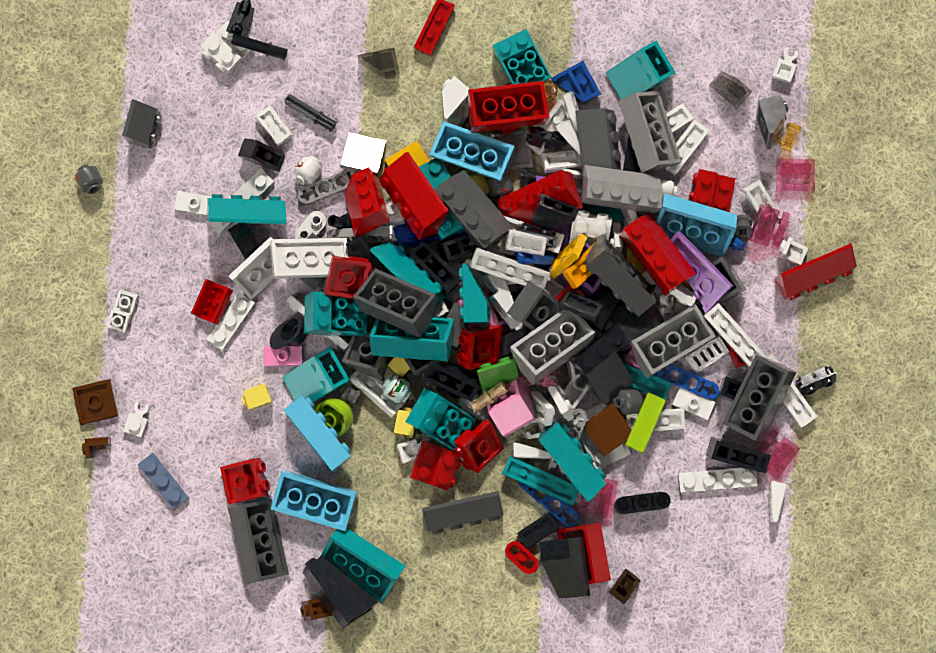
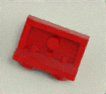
[191,279,233,325]

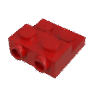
[688,169,736,212]
[324,255,372,299]
[457,324,502,370]
[454,419,504,473]
[409,441,462,491]
[220,458,270,505]

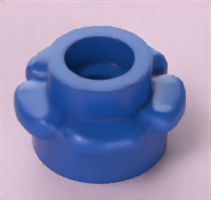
[729,236,746,252]

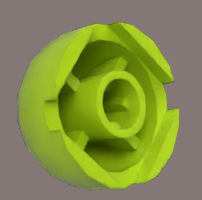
[315,398,353,437]

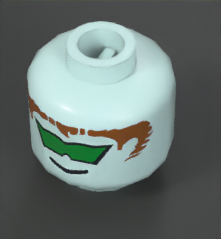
[382,375,412,403]

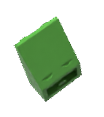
[477,357,520,393]

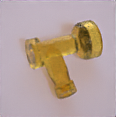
[775,123,802,152]

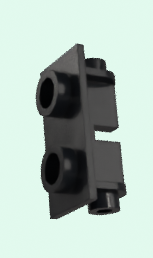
[226,0,255,36]
[526,126,567,152]
[516,223,556,249]
[795,366,836,396]

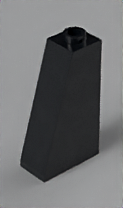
[302,556,378,629]

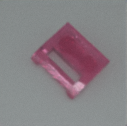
[776,158,815,194]
[577,479,618,519]

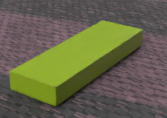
[624,392,666,453]

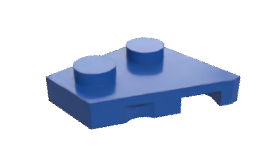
[551,61,601,103]
[513,251,555,266]

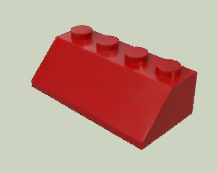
[468,81,550,133]
[380,152,449,240]
[497,170,583,227]
[619,213,696,296]
[775,243,857,301]

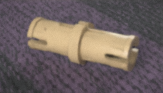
[470,381,509,412]

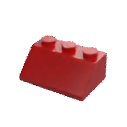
[344,167,390,238]
[557,522,611,584]

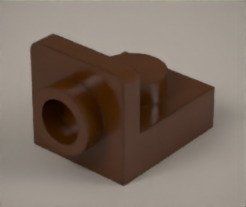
[82,437,111,459]
[300,598,333,621]

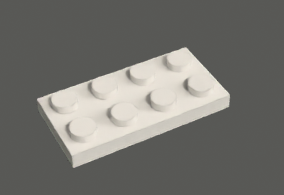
[270,238,349,279]

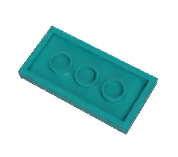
[419,158,463,240]

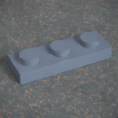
[138,453,189,510]

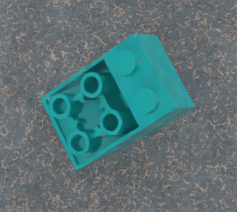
[492,29,552,84]
[606,40,676,99]
[459,263,491,324]
[304,291,367,336]
[282,347,351,404]
[405,388,476,452]

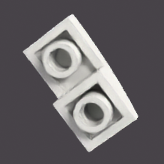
[107,289,139,333]

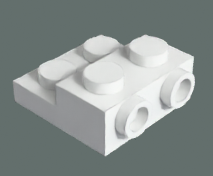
[201,21,252,74]
[569,210,612,246]

